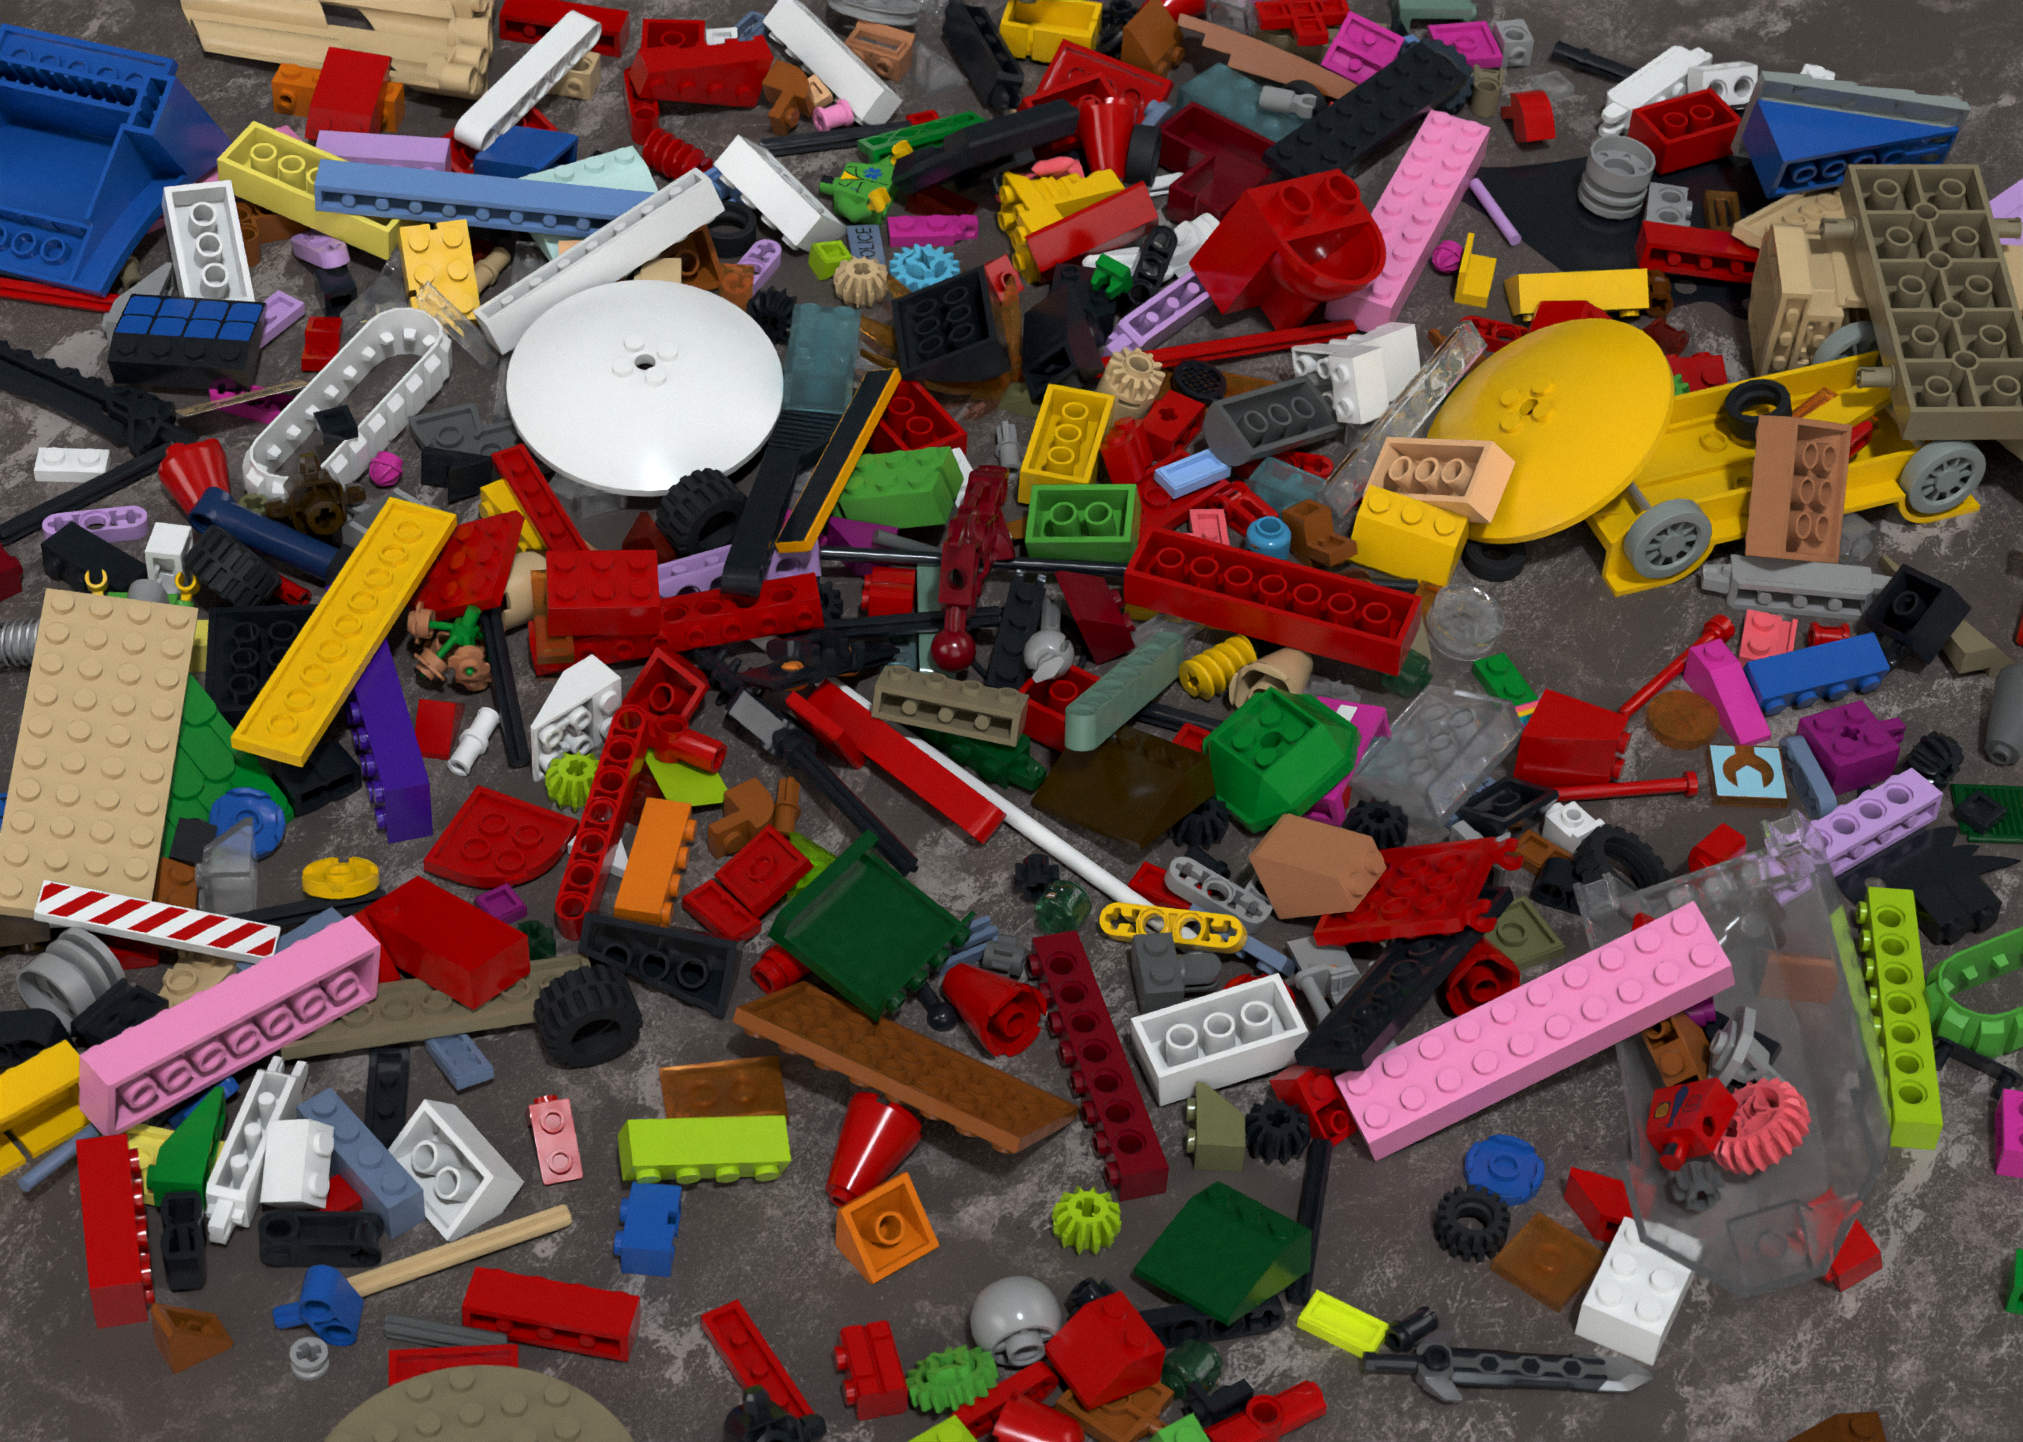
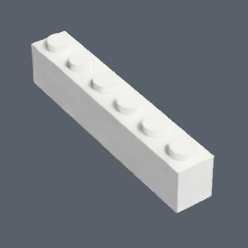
[763,0,903,126]

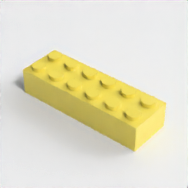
[217,121,424,261]

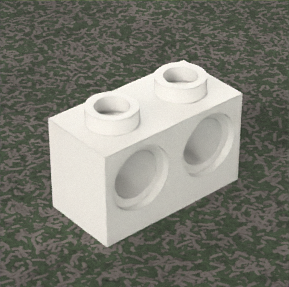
[1688,61,1758,109]
[145,522,194,600]

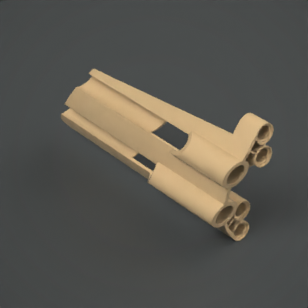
[179,0,495,100]

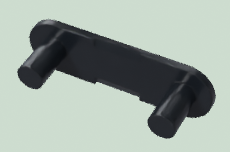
[1933,1036,2023,1100]

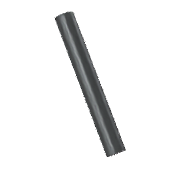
[873,529,942,552]

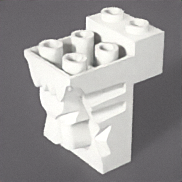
[1291,322,1423,424]

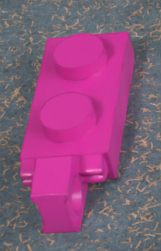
[887,214,979,247]

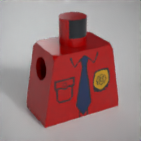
[1645,1077,1739,1171]

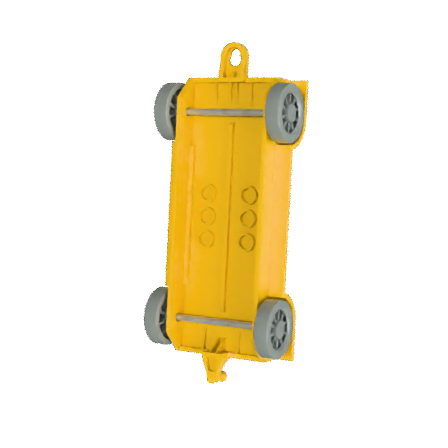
[1585,321,1986,597]

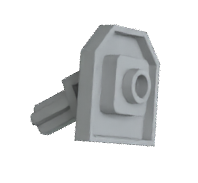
[1707,1006,1786,1087]

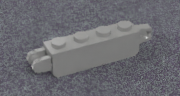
[1701,554,1893,621]

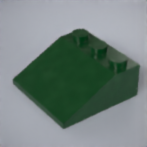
[1134,1181,1312,1326]

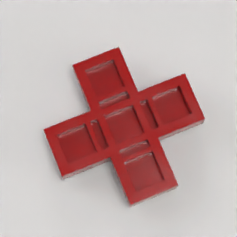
[1253,0,1350,47]

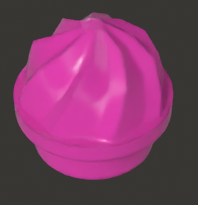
[1432,240,1464,274]
[369,451,404,487]

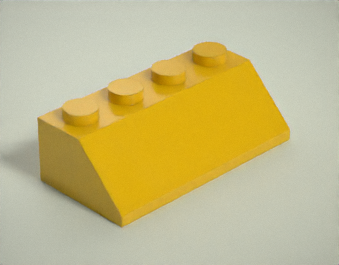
[1504,269,1649,322]

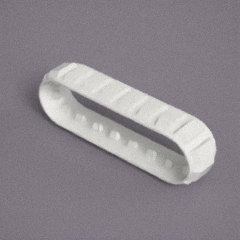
[242,308,453,524]

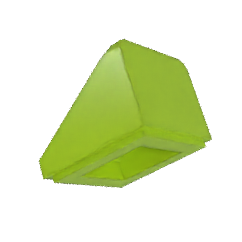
[808,240,851,281]

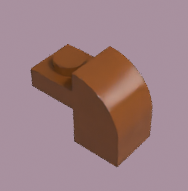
[762,59,815,136]
[1281,498,1358,568]
[708,777,774,860]

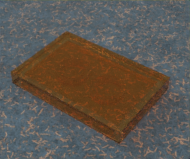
[659,1055,789,1126]

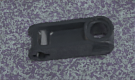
[258,1209,384,1268]

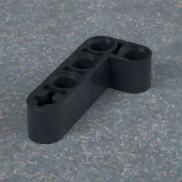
[0,1008,77,1066]

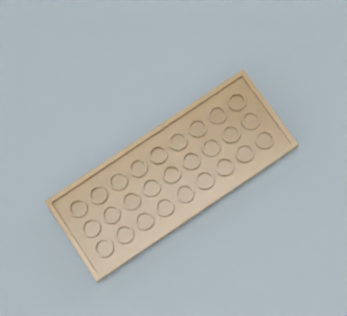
[0,588,199,918]

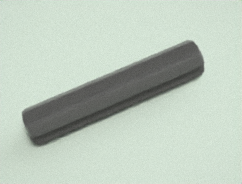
[383,1312,509,1347]

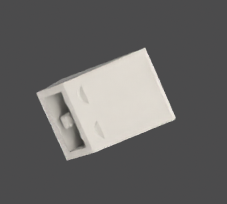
[531,654,622,782]

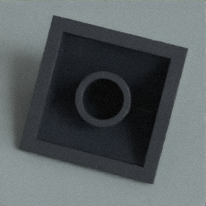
[1454,776,1559,838]

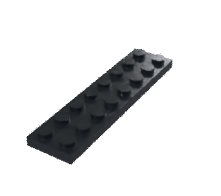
[1261,42,1468,180]
[1294,886,1514,1071]

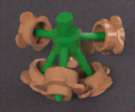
[407,601,506,691]

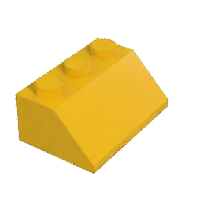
[1346,484,1470,594]

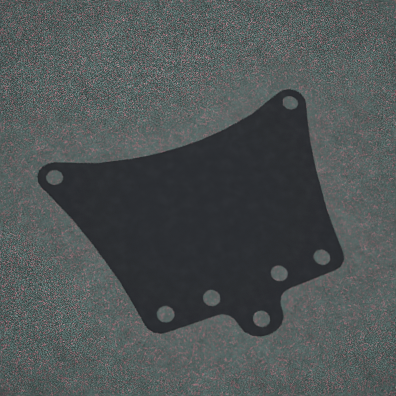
[1461,109,1787,320]

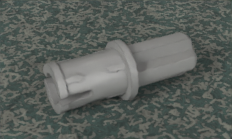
[995,421,1022,480]

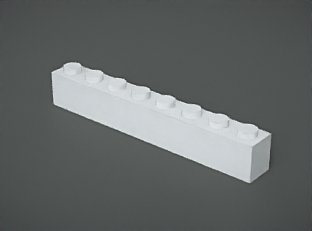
[472,167,725,355]

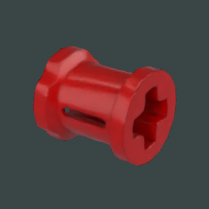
[1807,622,1850,647]

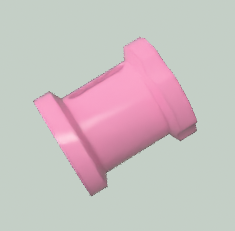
[812,99,854,132]

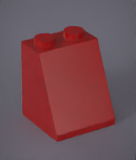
[1513,688,1632,788]

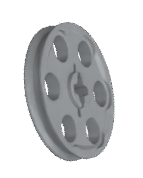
[828,0,920,25]

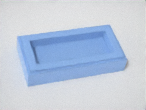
[1154,448,1231,499]

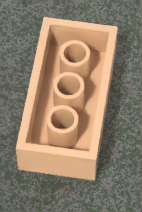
[1362,437,1515,524]

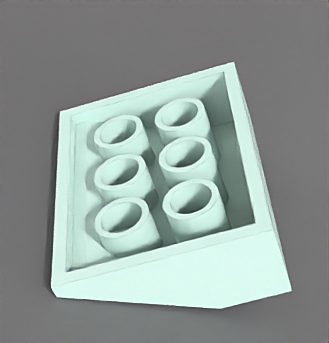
[517,146,658,261]

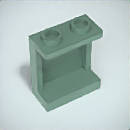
[1390,0,1476,34]

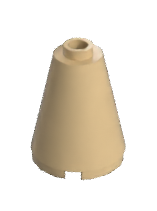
[1229,647,1313,708]

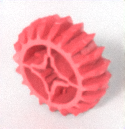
[1710,1077,1812,1175]

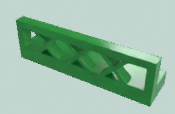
[857,111,987,164]

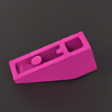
[1683,639,1772,749]

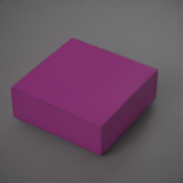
[474,883,527,925]

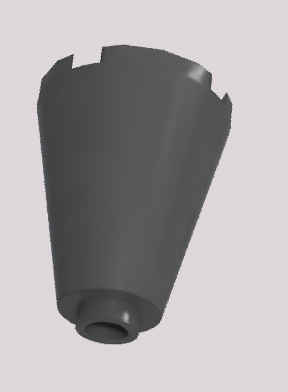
[1984,663,2023,765]

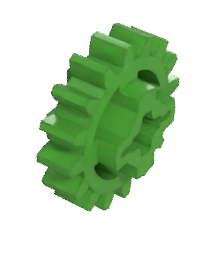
[905,1345,999,1413]

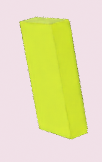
[1297,1290,1389,1358]

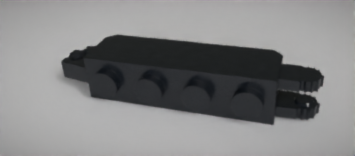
[942,0,1024,111]
[985,569,1047,691]

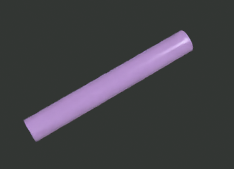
[1469,178,1521,246]

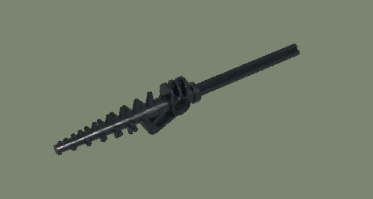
[686,646,919,877]

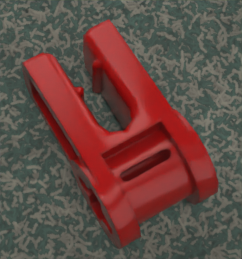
[1208,480,1279,538]

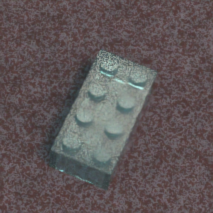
[782,303,862,414]

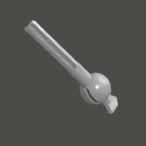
[1023,598,1075,683]

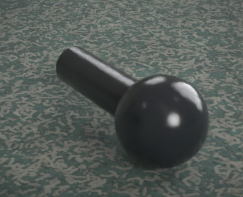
[916,981,958,1032]

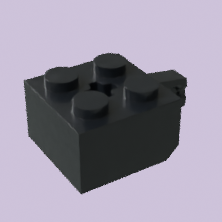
[1865,563,1972,673]

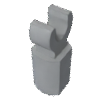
[1259,85,1317,119]

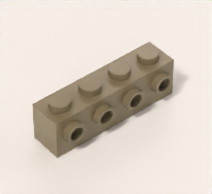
[871,665,1029,747]

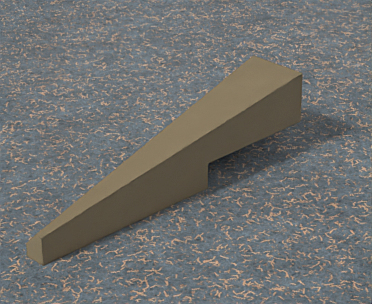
[1878,555,2016,678]

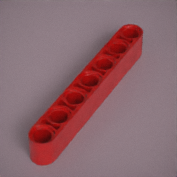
[807,679,1007,845]
[555,704,650,941]

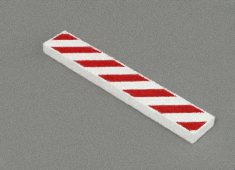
[34,880,281,964]

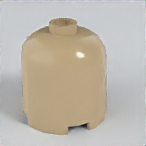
[479,551,547,630]

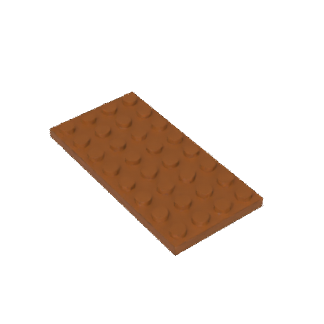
[732,981,1079,1154]

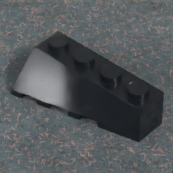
[578,910,745,1019]

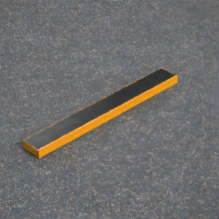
[775,368,902,553]

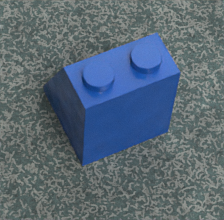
[473,126,579,179]

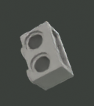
[1644,182,1693,227]

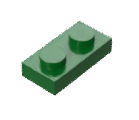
[1471,652,1539,719]

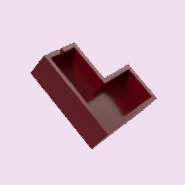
[1159,101,1286,224]

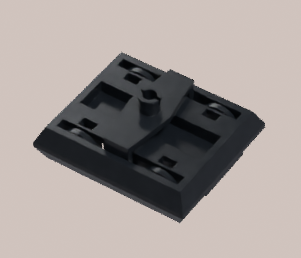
[891,98,1080,195]

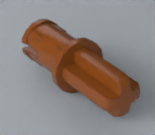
[773,776,801,844]

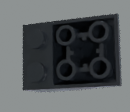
[1022,280,1105,401]

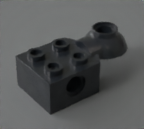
[1050,263,1119,349]

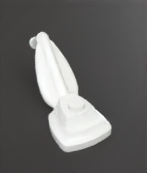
[1082,213,1220,282]

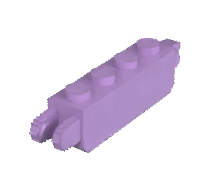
[1100,270,1214,357]

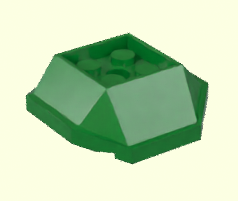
[1203,686,1362,833]

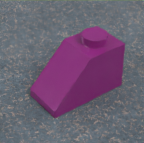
[827,516,899,578]

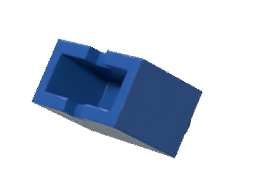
[614,1182,682,1277]

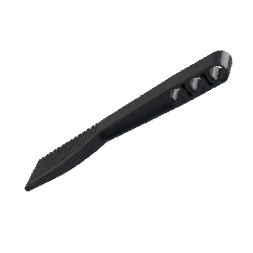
[721,379,858,599]

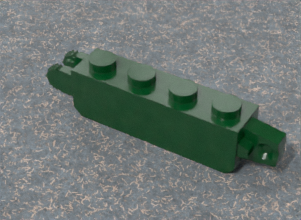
[900,723,1047,791]

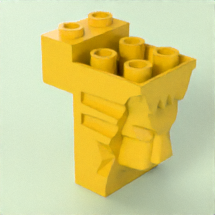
[997,169,1125,284]

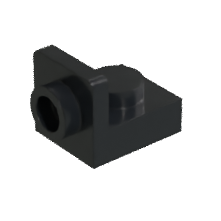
[1184,1379,1254,1430]

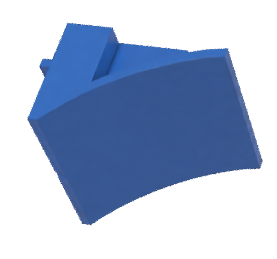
[0,23,233,298]

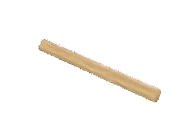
[346,1204,572,1297]

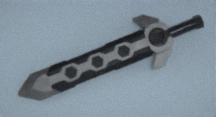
[1362,1330,1654,1402]

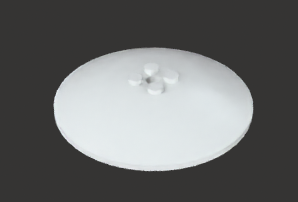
[506,280,784,497]

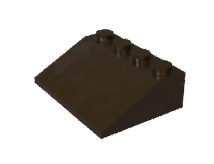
[1031,725,1216,850]

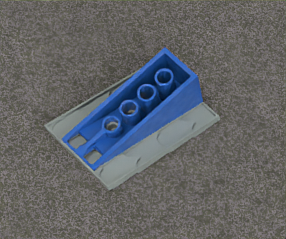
[1730,71,1971,199]

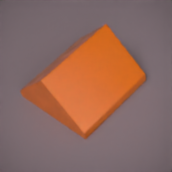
[835,1172,940,1284]

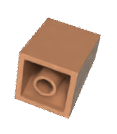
[1248,814,1387,920]

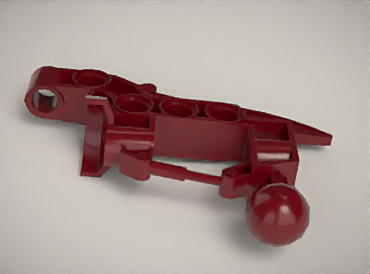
[930,465,1015,673]

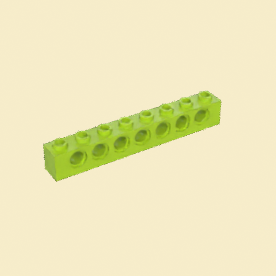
[1856,886,1943,1150]

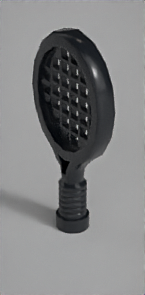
[1172,360,1227,406]

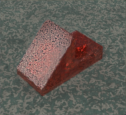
[622,511,676,565]

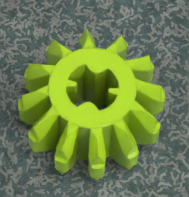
[545,750,599,812]
[1052,1185,1122,1255]

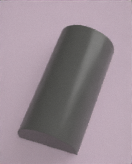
[1204,375,1344,466]

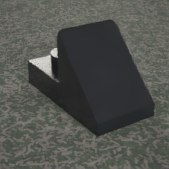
[421,446,493,501]

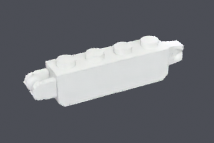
[1598,46,1713,137]
[206,1056,309,1244]

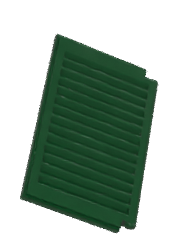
[1950,784,2023,844]

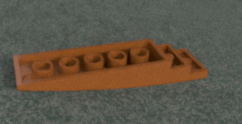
[1177,13,1359,100]

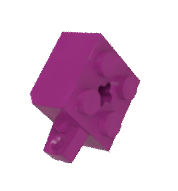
[1795,700,1906,796]

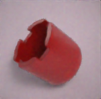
[992,1389,1085,1442]

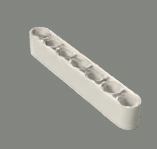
[454,10,602,152]

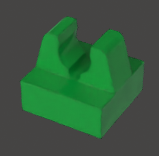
[1091,253,1134,299]

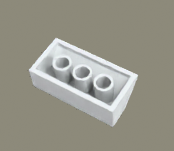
[713,135,846,252]

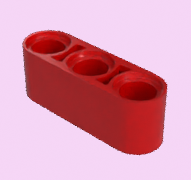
[624,66,659,146]

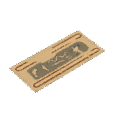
[175,379,309,416]

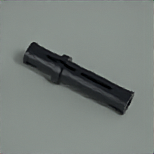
[1551,40,1638,83]

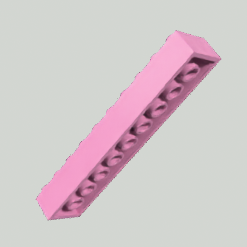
[1324,110,1490,332]
[1334,901,1735,1162]

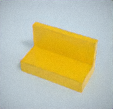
[1454,232,1497,308]

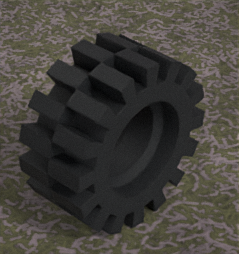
[1433,1184,1511,1263]

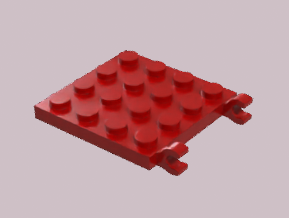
[1313,837,1524,947]

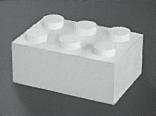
[1575,1216,1702,1366]

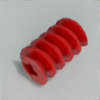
[642,127,713,181]

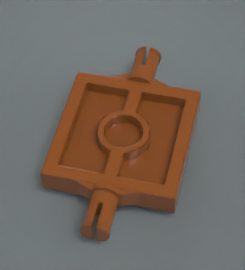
[1051,1365,1175,1442]

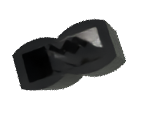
[272,741,362,815]
[1914,871,2002,945]
[160,1190,207,1291]

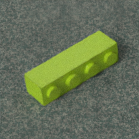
[617,1115,791,1184]

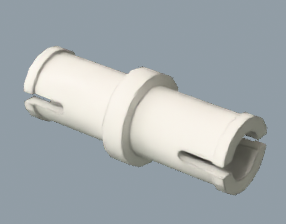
[447,707,500,776]

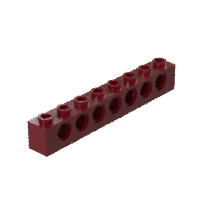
[1026,930,1169,1202]

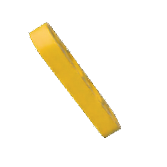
[1099,902,1247,954]

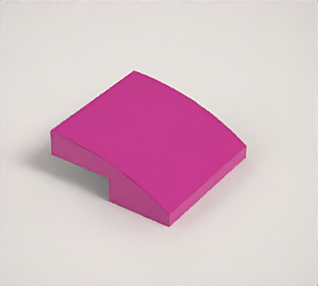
[1321,11,1405,84]

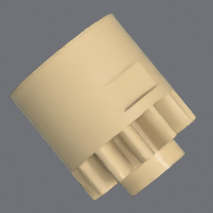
[1095,347,1165,426]

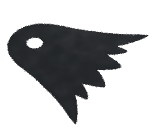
[1836,785,2021,904]

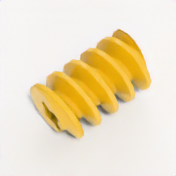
[1178,634,1258,700]

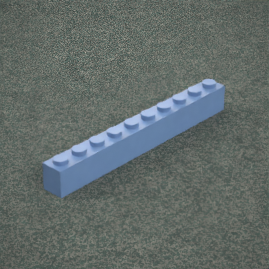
[314,159,655,238]

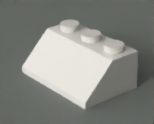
[388,1099,524,1242]

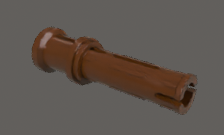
[1645,269,1673,317]

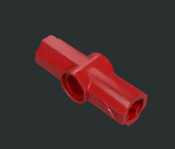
[625,703,727,774]
[1203,1380,1327,1442]

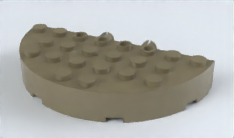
[323,1365,635,1442]

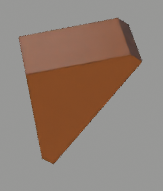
[150,1302,234,1374]

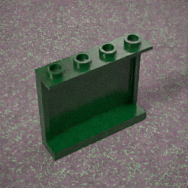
[767,829,976,1022]

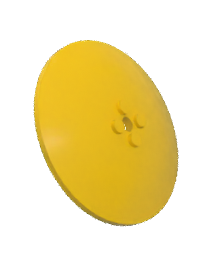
[1426,318,1675,544]

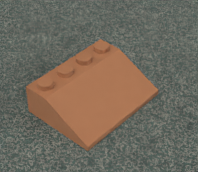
[1745,415,1852,564]

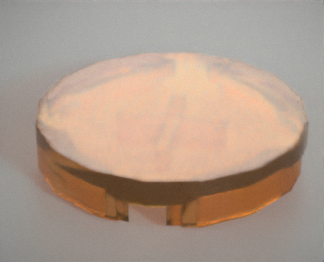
[1646,690,1719,750]

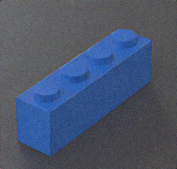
[1743,632,1890,715]

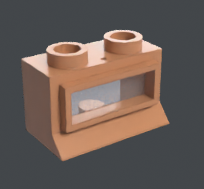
[844,19,915,82]

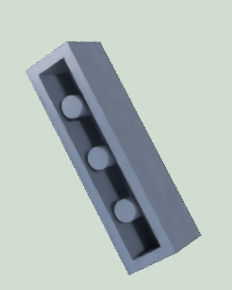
[296,1087,426,1240]

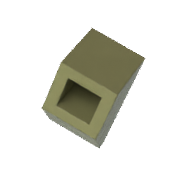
[1186,1082,1246,1172]

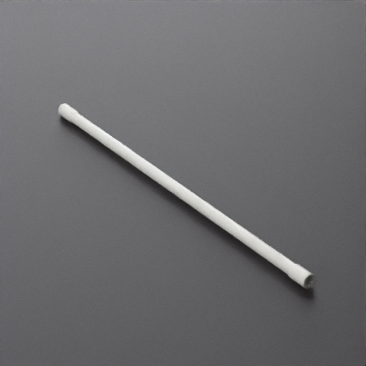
[749,635,1214,954]

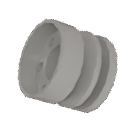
[1578,135,1656,219]
[16,927,125,1035]

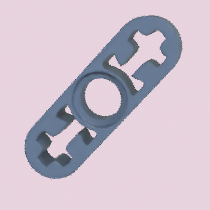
[1778,735,1837,820]

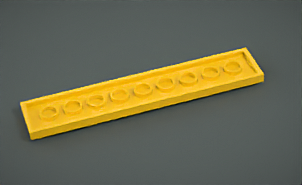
[231,497,457,768]

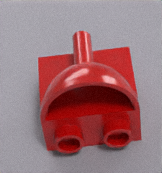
[1188,168,1386,330]

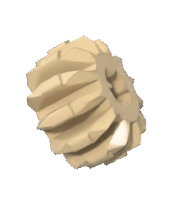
[833,256,889,309]

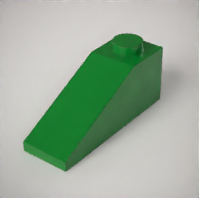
[146,1086,227,1210]

